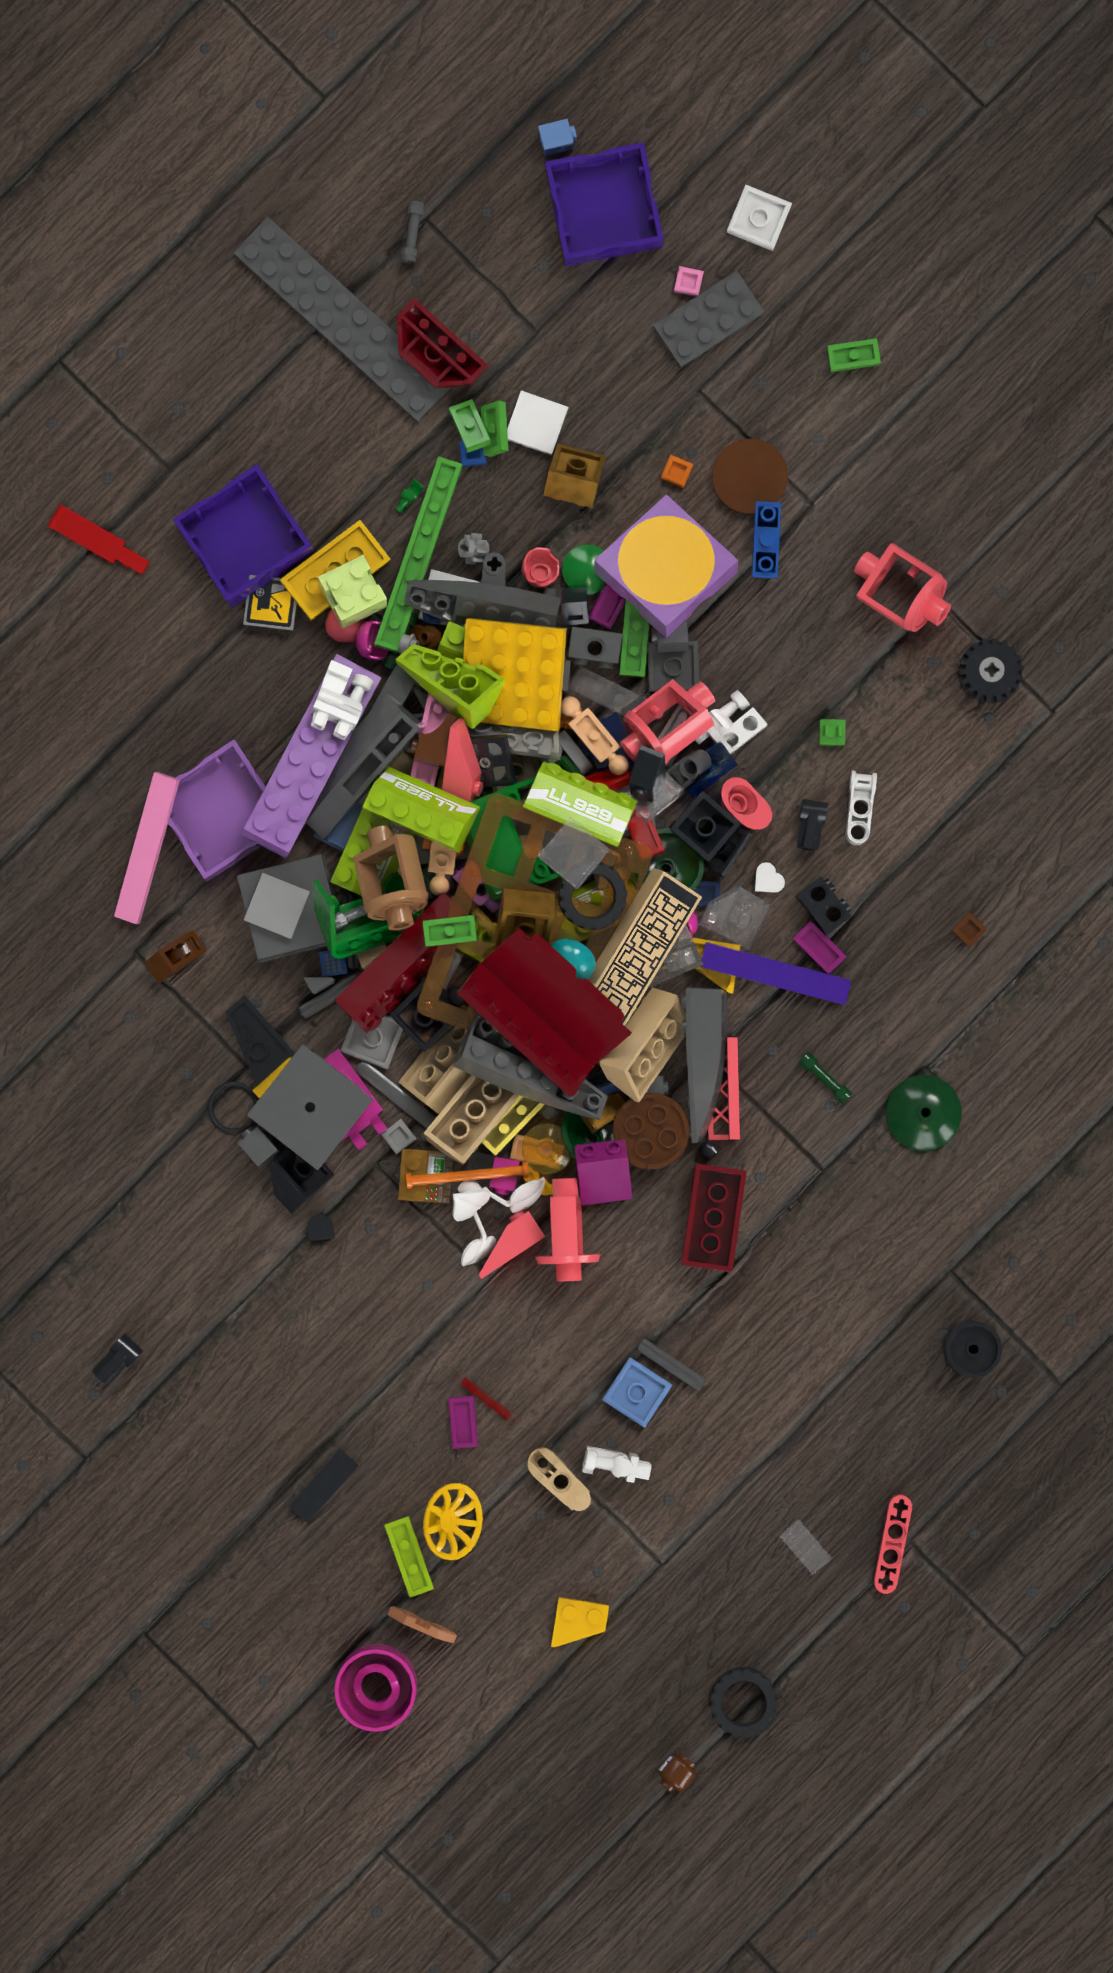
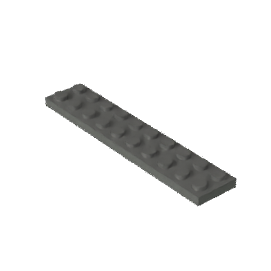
[234,217,451,423]

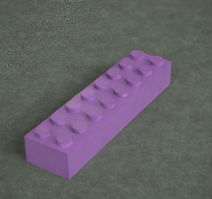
[241,654,381,858]

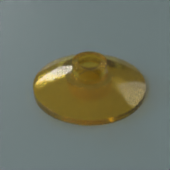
[522,1123,571,1174]

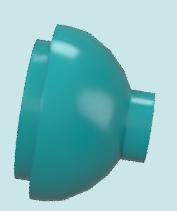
[551,939,596,980]

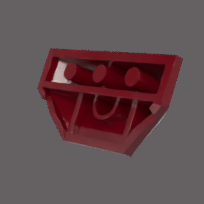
[397,298,489,388]

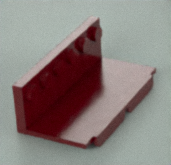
[457,928,632,1097]

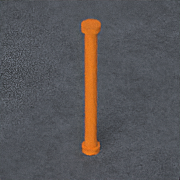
[405,1162,529,1189]

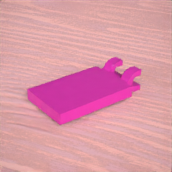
[324,1049,388,1150]

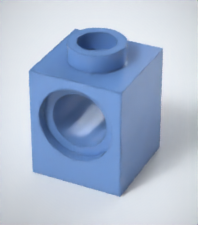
[538,119,577,157]

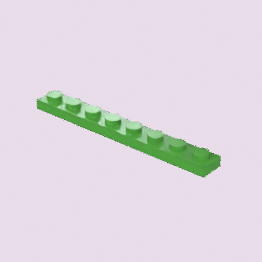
[374,456,463,653]

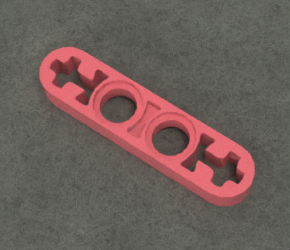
[874,1494,912,1594]

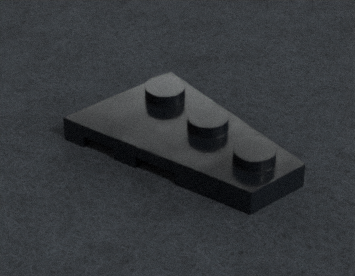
[226,995,295,1086]

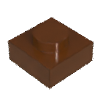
[951,912,988,948]

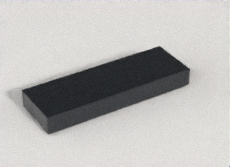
[289,1449,359,1523]

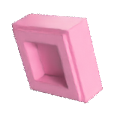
[674,266,704,297]

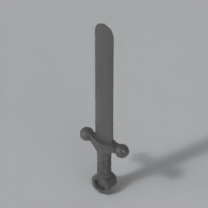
[357,1061,436,1143]

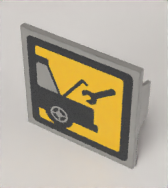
[243,575,297,631]

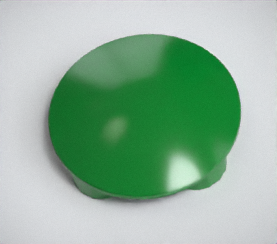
[562,545,605,595]

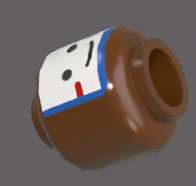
[658,1753,696,1792]

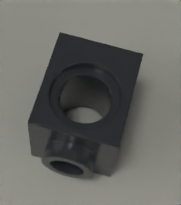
[561,587,589,625]

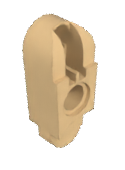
[527,1447,591,1511]

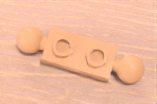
[561,696,629,775]
[428,842,456,896]

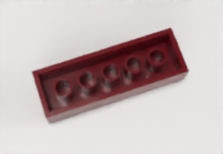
[334,892,467,1034]

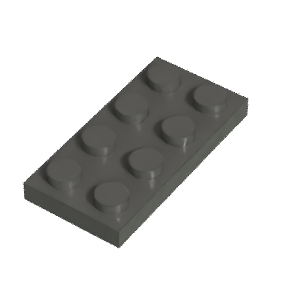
[653,271,764,369]

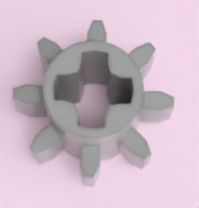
[458,533,489,565]

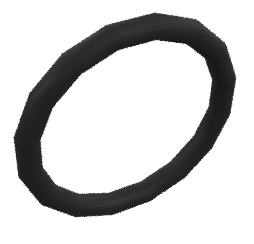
[208,1081,259,1134]

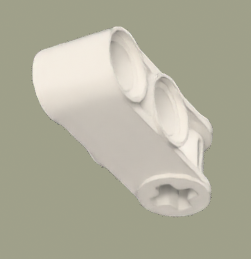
[845,770,877,845]

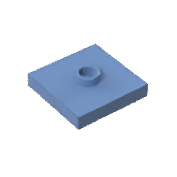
[602,1357,672,1428]

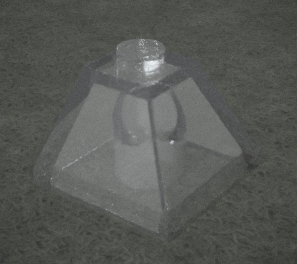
[698,886,771,950]

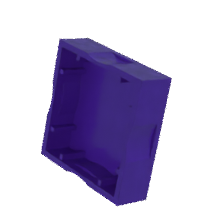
[545,142,664,266]
[173,464,315,608]

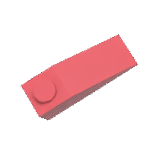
[442,718,483,802]
[479,1211,545,1279]

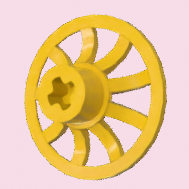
[423,1483,483,1560]

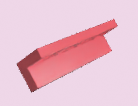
[708,1037,740,1140]

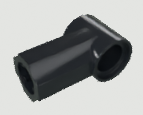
[796,799,828,851]
[92,1334,143,1386]

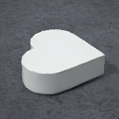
[755,862,785,893]

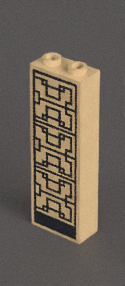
[588,868,702,1026]

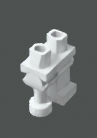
[311,660,373,740]
[695,690,768,755]
[582,1446,652,1483]

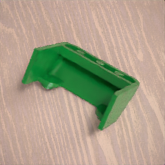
[466,777,570,900]
[313,872,424,959]

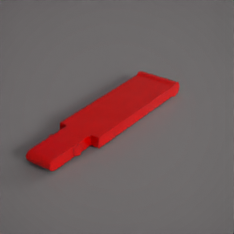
[47,504,150,575]

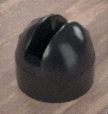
[700,1140,722,1162]

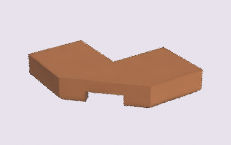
[387,1606,457,1644]

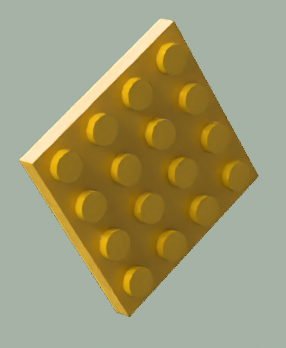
[463,618,567,731]

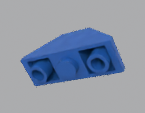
[752,501,781,579]

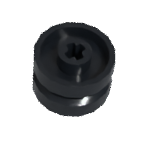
[942,1320,1002,1378]

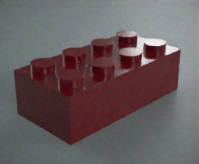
[681,1164,747,1272]

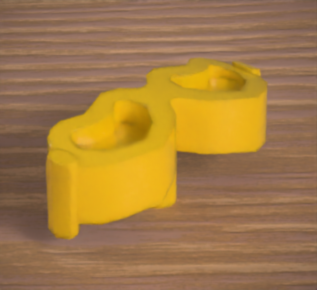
[524,1166,553,1196]

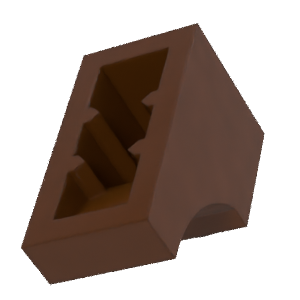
[410,714,457,768]
[144,930,207,984]

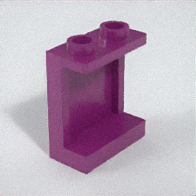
[575,1139,632,1205]

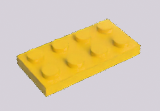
[280,520,391,621]

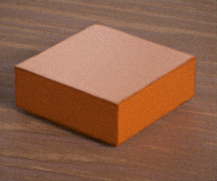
[660,454,694,489]

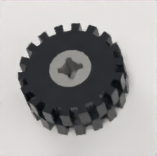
[958,638,1024,704]

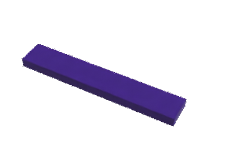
[699,942,852,1005]

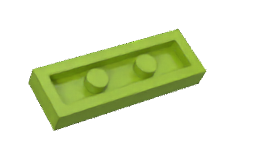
[385,1516,434,1597]

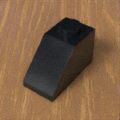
[629,745,666,803]

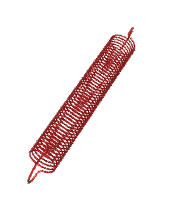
[456,1374,517,1423]

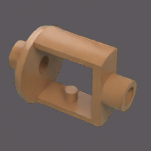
[353,825,429,930]

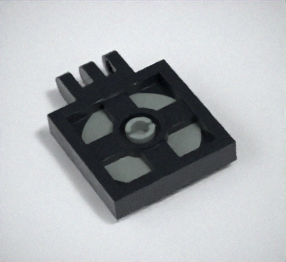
[470,734,517,787]

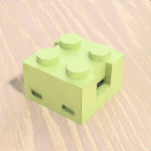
[318,555,387,629]

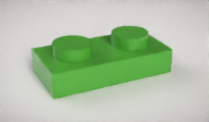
[827,338,881,372]
[449,399,491,453]
[481,401,508,457]
[423,915,478,947]

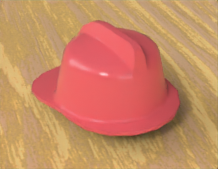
[721,777,772,830]

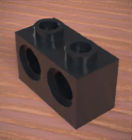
[795,876,852,936]

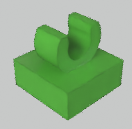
[819,719,846,746]

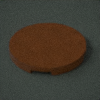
[712,439,788,515]
[613,1093,689,1169]

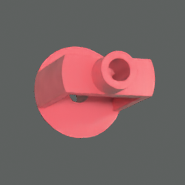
[854,543,951,632]
[620,679,715,764]
[535,1178,601,1281]

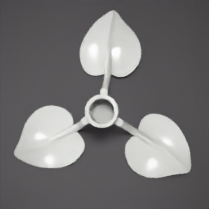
[452,1177,545,1267]

